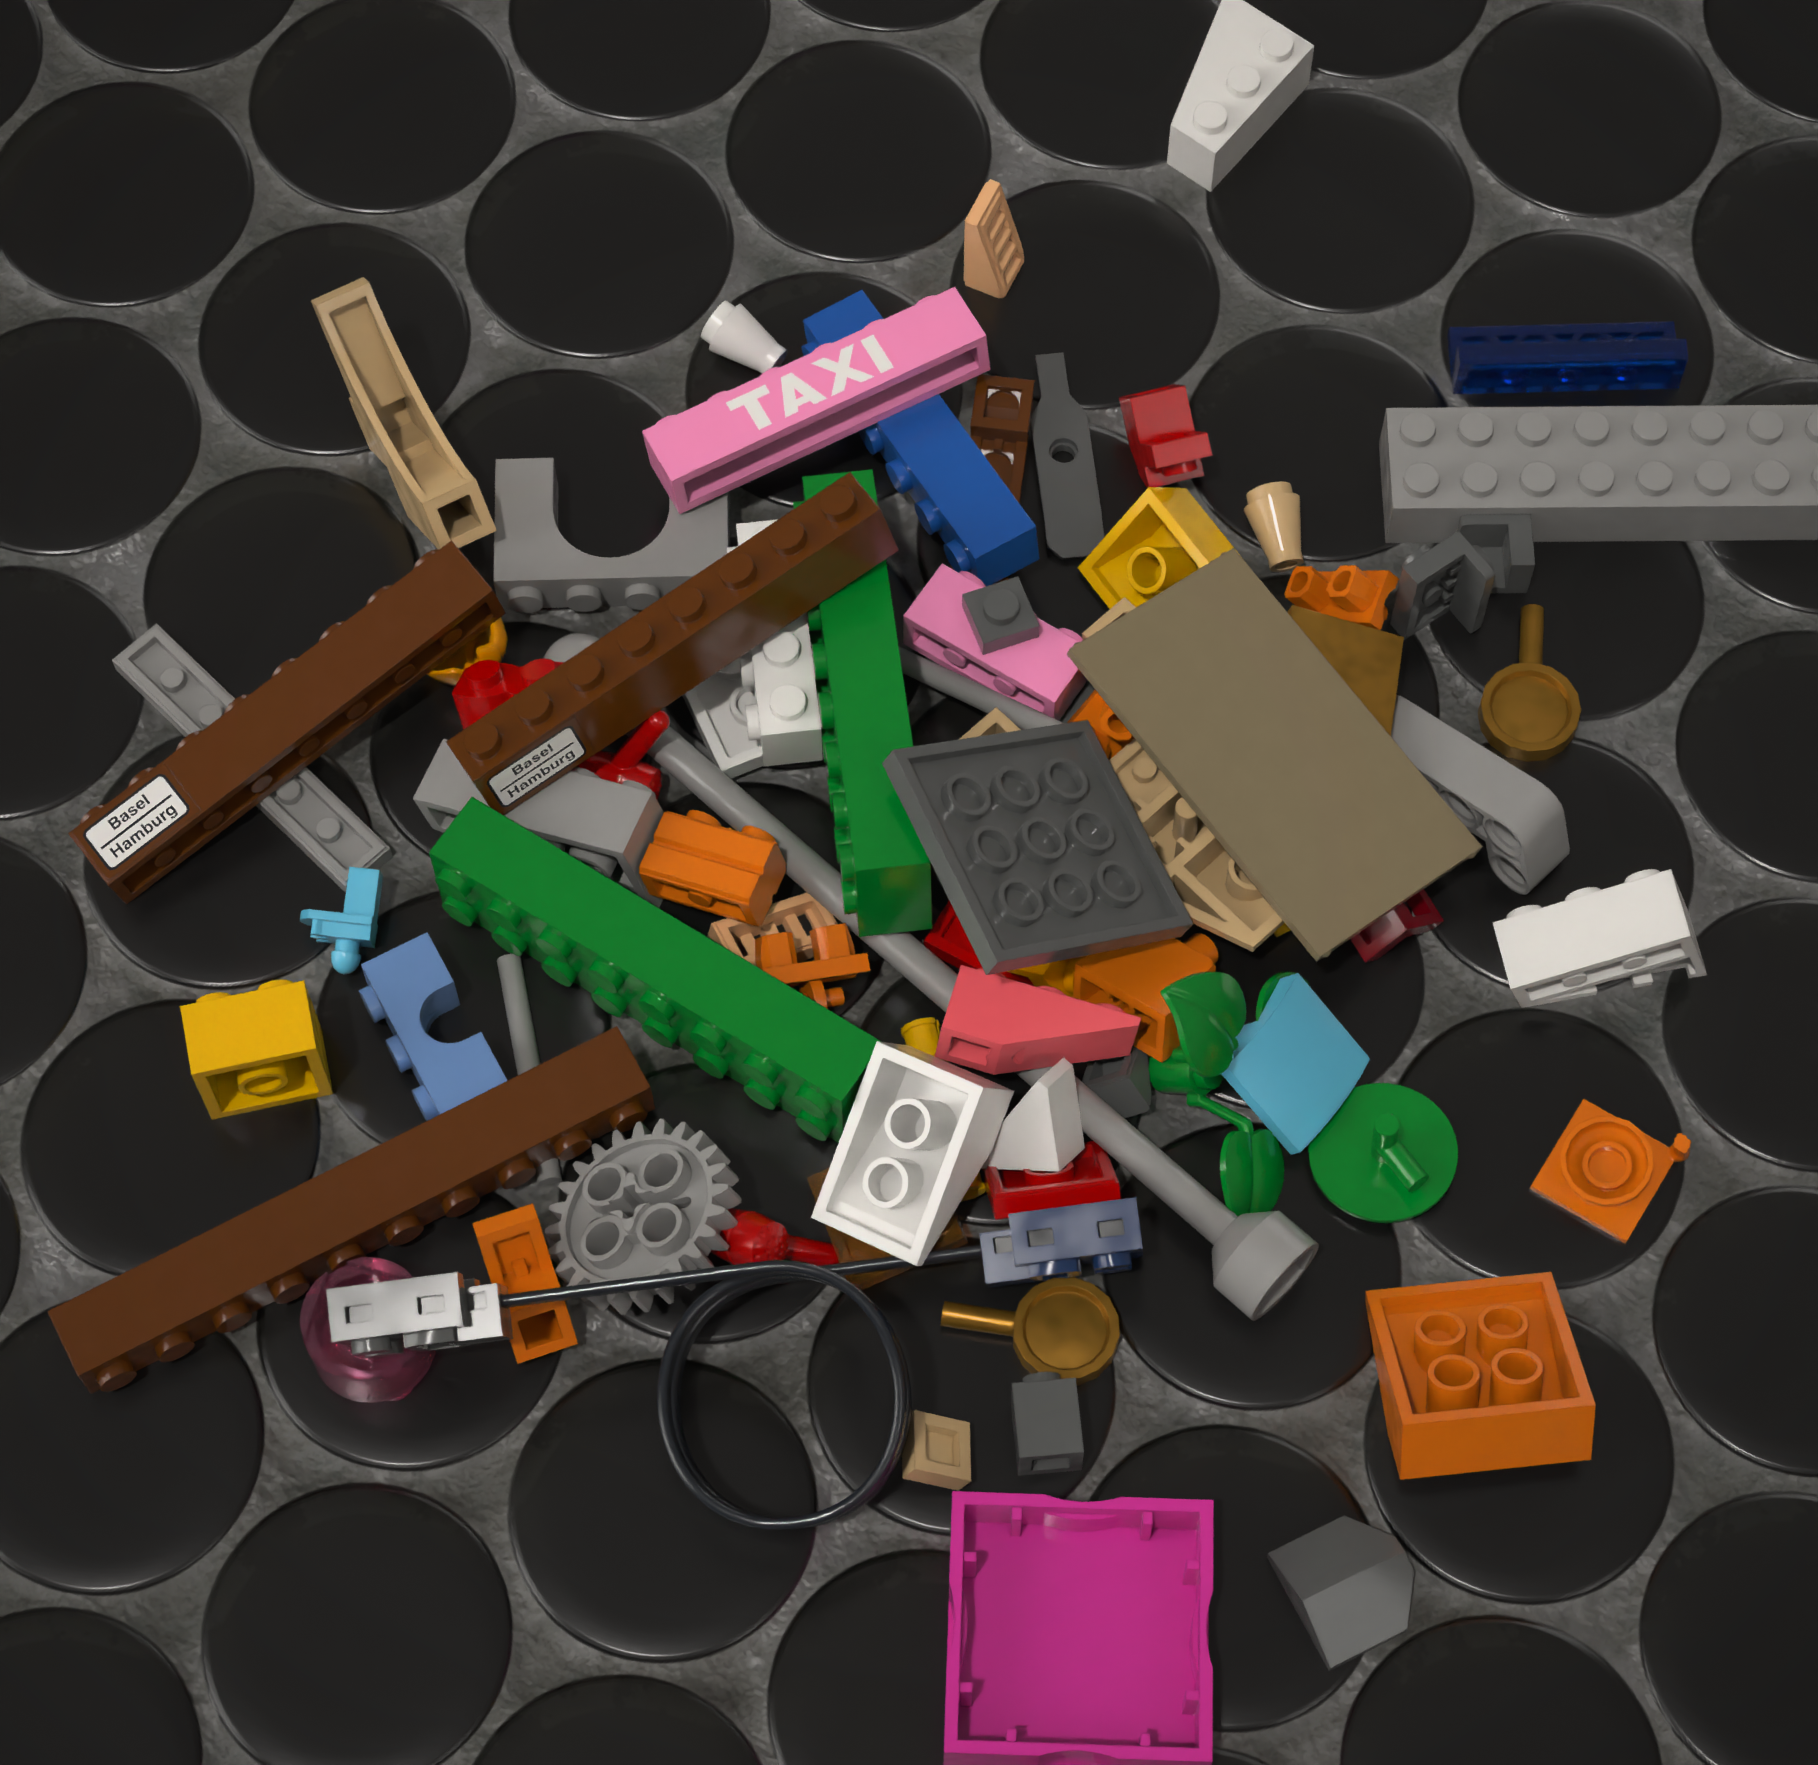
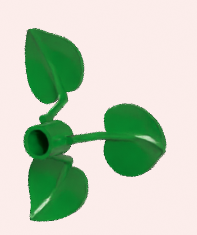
[1149,972,1309,1217]

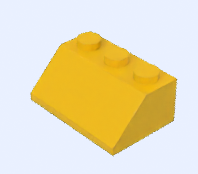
[1078,487,1244,609]

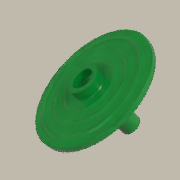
[1308,1083,1458,1223]

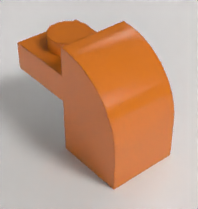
[472,1203,578,1364]

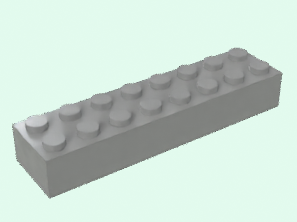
[1379,405,1818,543]

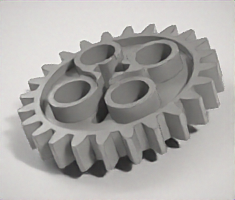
[545,1119,741,1315]

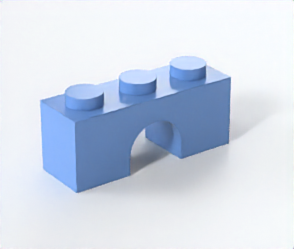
[359,932,507,1121]

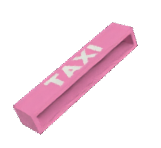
[642,287,990,514]

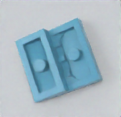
[1222,973,1370,1155]

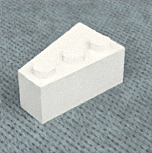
[1167,0,1314,192]
[1493,869,1707,1008]

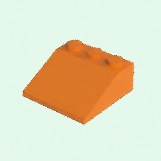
[1365,1272,1596,1480]

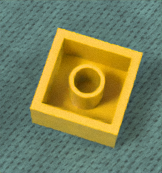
[180,979,333,1120]

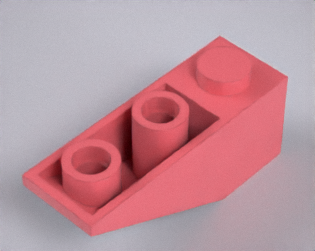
[935,965,1141,1075]

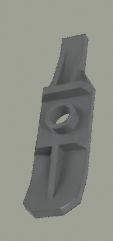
[1030,352,1104,560]

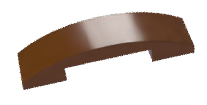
[950,374,1035,584]

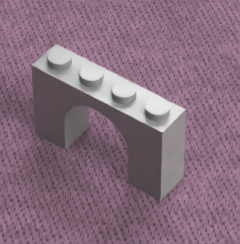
[493,458,730,613]

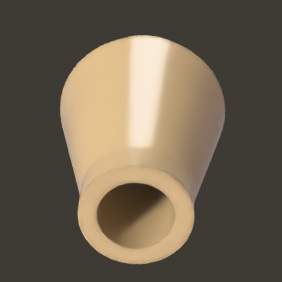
[1244,482,1304,572]

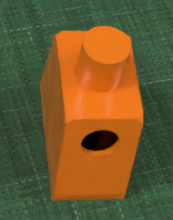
[1073,933,1218,1063]

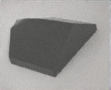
[1267,1515,1414,1671]

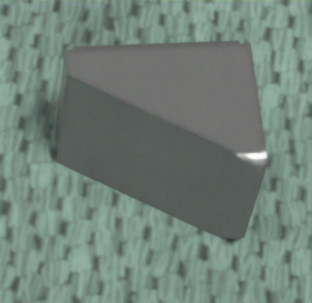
[1082,1046,1151,1118]

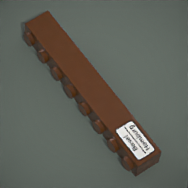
[446,472,899,815]
[68,540,506,905]

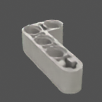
[1391,695,1570,895]

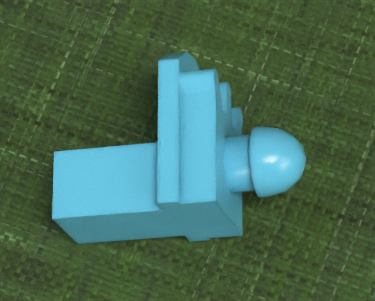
[300,867,383,974]

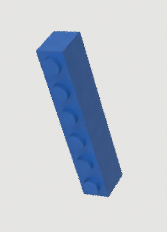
[802,290,1040,586]

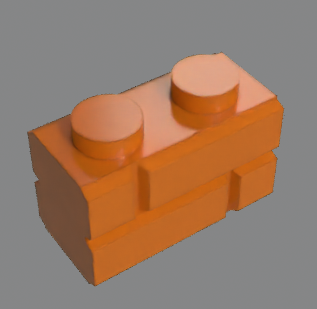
[639,810,787,927]

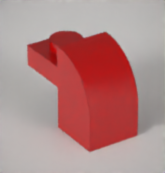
[1119,384,1212,488]

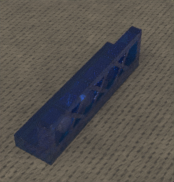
[1447,321,1688,394]

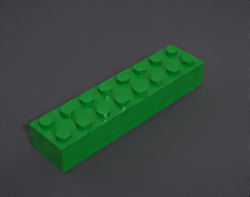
[793,469,932,937]
[429,797,882,1143]

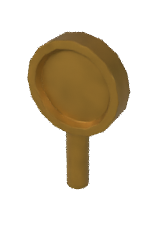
[1478,604,1581,762]
[941,1277,1120,1386]

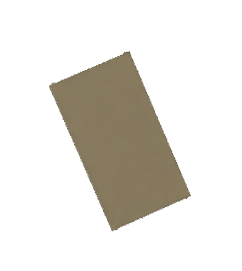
[1067,548,1482,962]

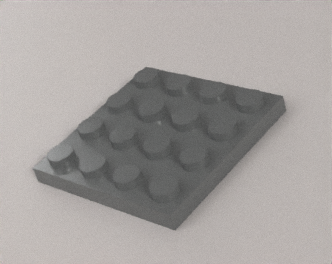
[882,720,1193,975]

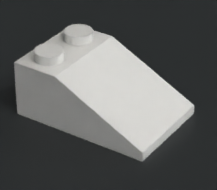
[811,1041,1014,1266]

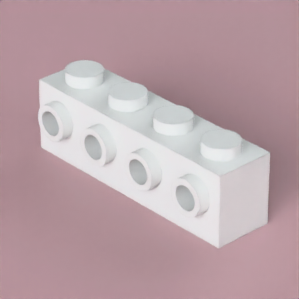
[727,519,823,767]

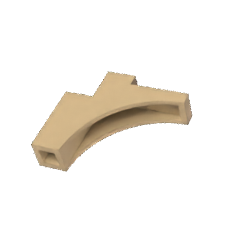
[311,277,497,549]

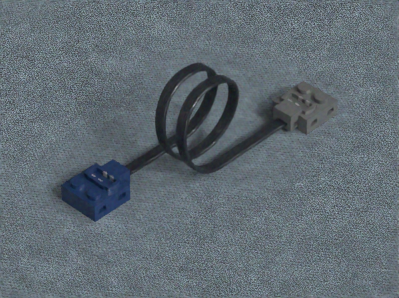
[326,1197,1143,1530]

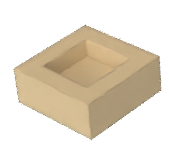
[902,1410,971,1491]

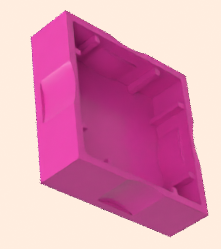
[943,1491,1214,1765]

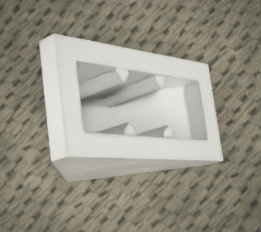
[981,1058,1085,1172]

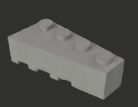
[413,739,664,908]

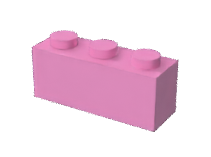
[903,563,1088,720]

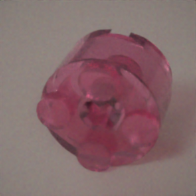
[300,1257,436,1403]

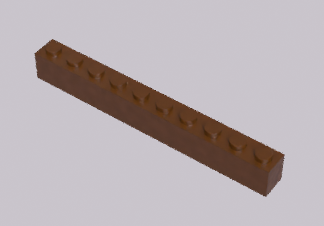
[47,1026,655,1394]

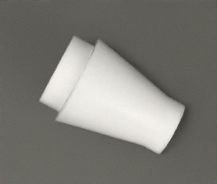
[701,301,788,374]

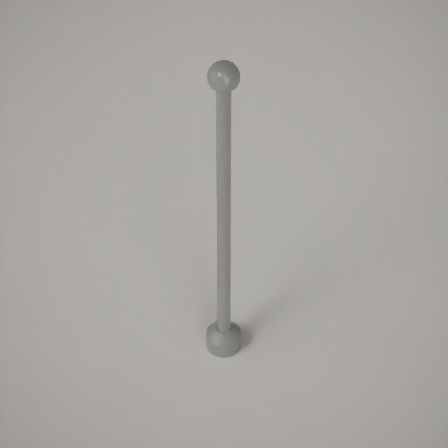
[544,633,1319,1321]

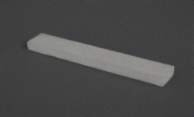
[112,623,393,893]

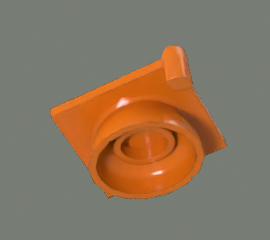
[1530,1099,1691,1244]

